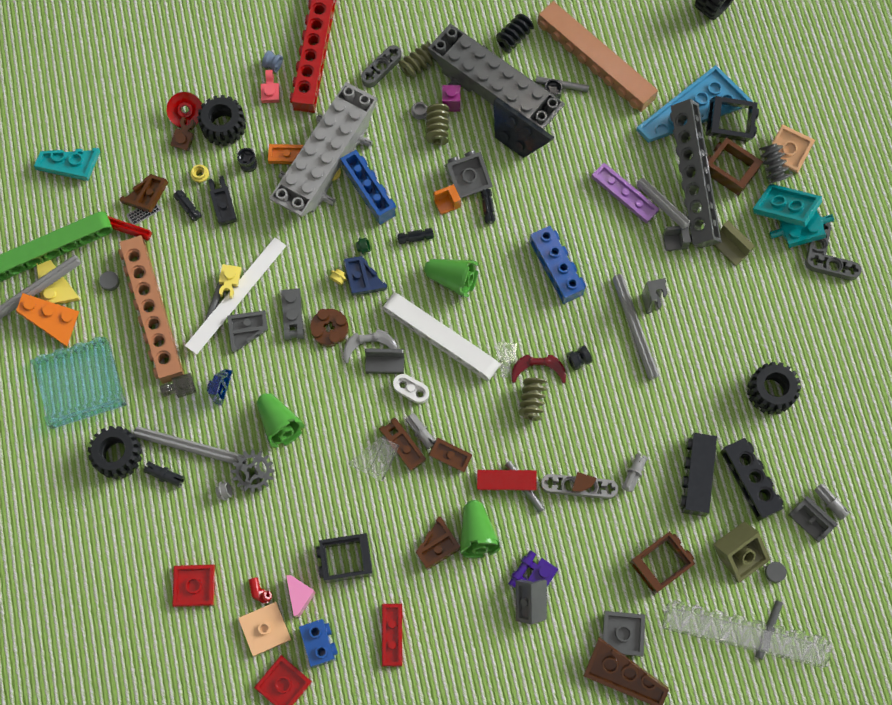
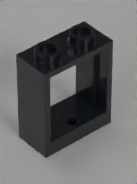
[706,96,759,142]
[316,533,373,583]

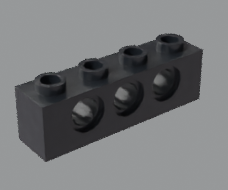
[721,438,784,522]

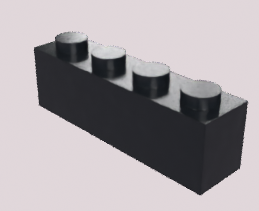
[679,433,717,517]

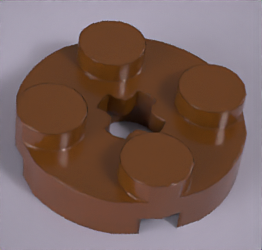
[310,309,349,347]

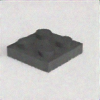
[602,611,645,657]

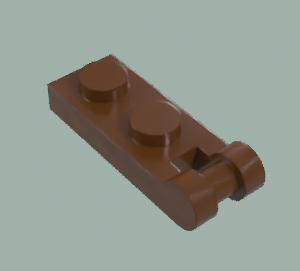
[379,417,426,472]

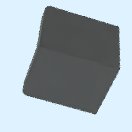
[663,226,691,251]

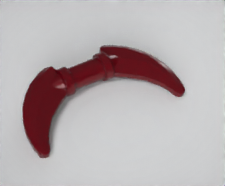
[512,354,566,383]

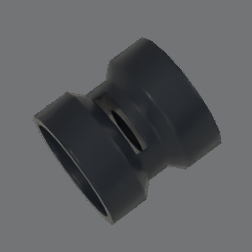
[544,79,563,99]
[237,148,258,172]
[566,345,592,371]

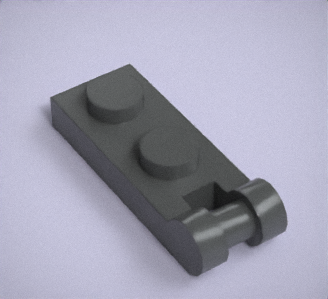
[281,288,304,341]

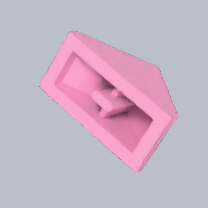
[286,575,316,618]

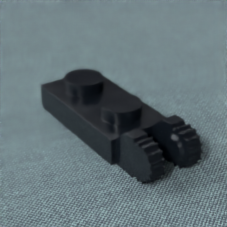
[208,176,238,226]

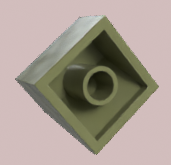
[713,521,770,583]

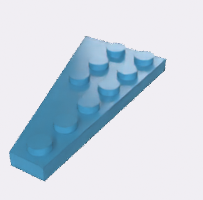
[636,65,753,143]

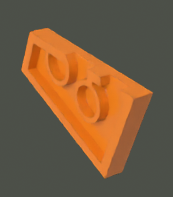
[16,293,79,348]

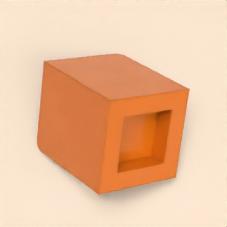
[433,184,461,215]

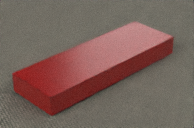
[477,470,537,491]
[382,604,402,667]

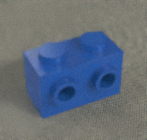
[299,619,338,668]

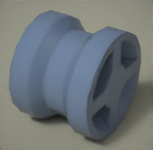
[262,50,283,72]

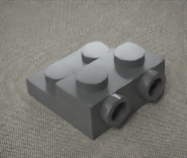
[444,150,493,198]

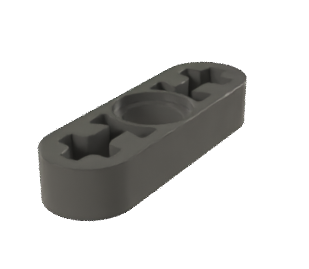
[361,45,402,88]

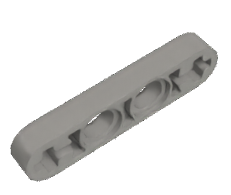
[541,474,618,499]

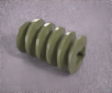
[398,41,436,78]
[425,104,449,145]
[518,378,548,421]

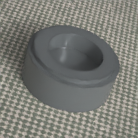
[99,271,120,291]
[765,562,787,583]

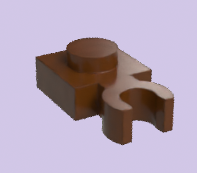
[170,117,196,152]

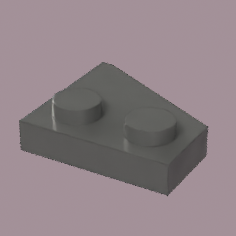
[227,310,268,353]

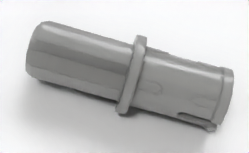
[405,413,435,450]
[622,453,648,492]
[815,484,850,520]

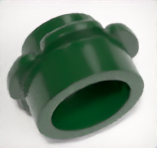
[356,237,371,255]

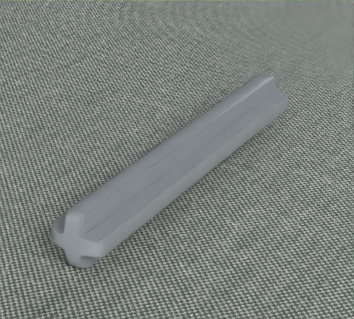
[637,178,690,229]

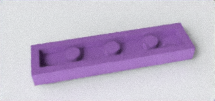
[591,163,659,224]

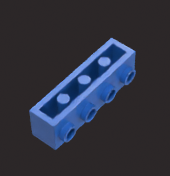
[340,150,396,225]
[529,226,586,304]

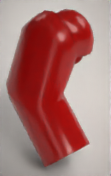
[248,577,272,603]

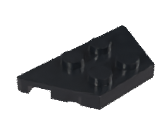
[493,98,554,158]

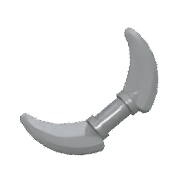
[343,329,397,363]

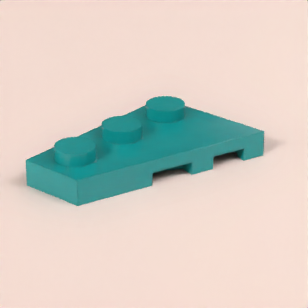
[34,148,100,181]

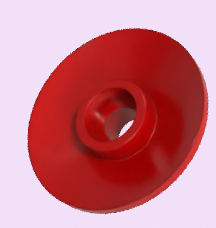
[166,92,202,128]

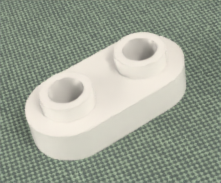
[393,374,429,404]

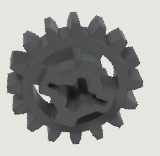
[231,450,275,493]

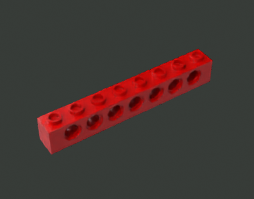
[290,0,336,113]

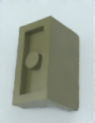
[713,220,755,266]

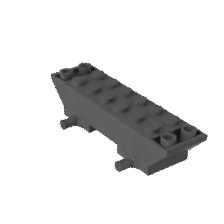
[428,23,565,129]

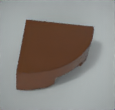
[571,472,596,493]

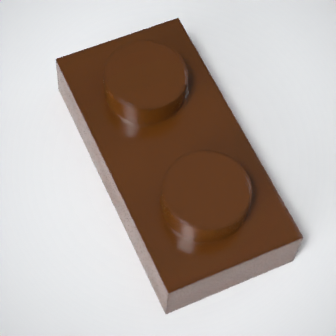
[428,438,472,472]

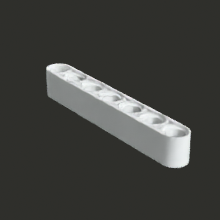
[382,292,500,381]

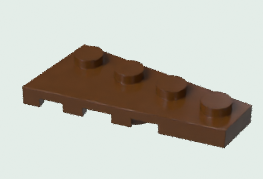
[583,637,669,705]

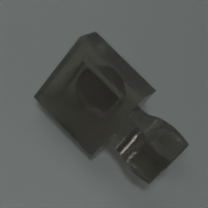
[159,373,196,398]

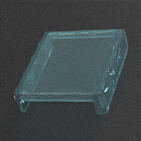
[30,337,127,429]

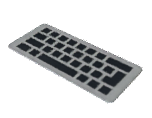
[126,203,161,225]

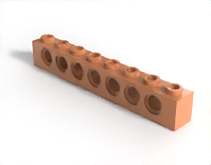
[118,235,185,384]

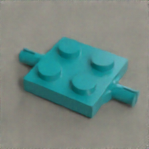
[769,210,834,248]

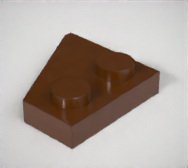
[119,174,168,213]

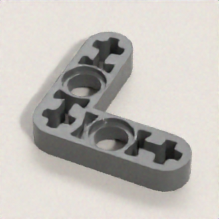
[805,223,862,281]

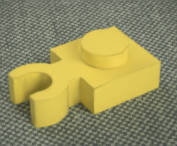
[219,264,242,299]

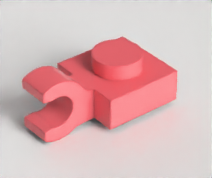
[261,70,280,103]

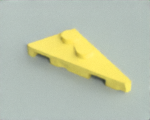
[36,260,80,305]

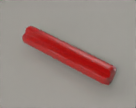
[108,216,152,241]

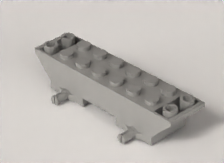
[269,82,377,217]

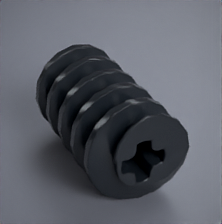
[496,14,534,53]

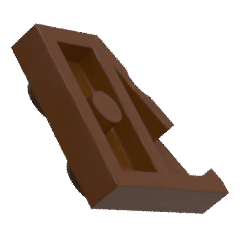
[416,516,460,570]

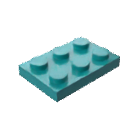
[753,184,822,227]

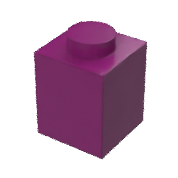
[442,85,461,112]

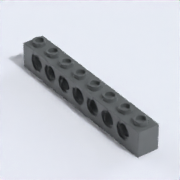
[670,99,721,248]

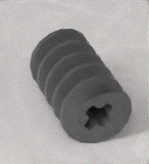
[759,143,791,184]

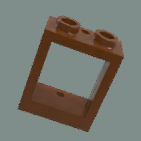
[707,137,763,196]
[629,531,695,595]

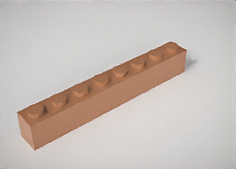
[538,1,658,112]

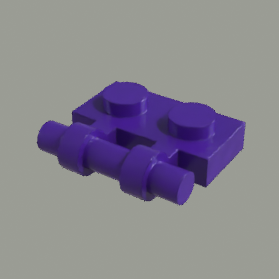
[508,550,558,588]

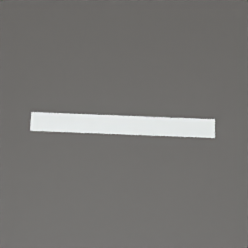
[185,238,287,354]

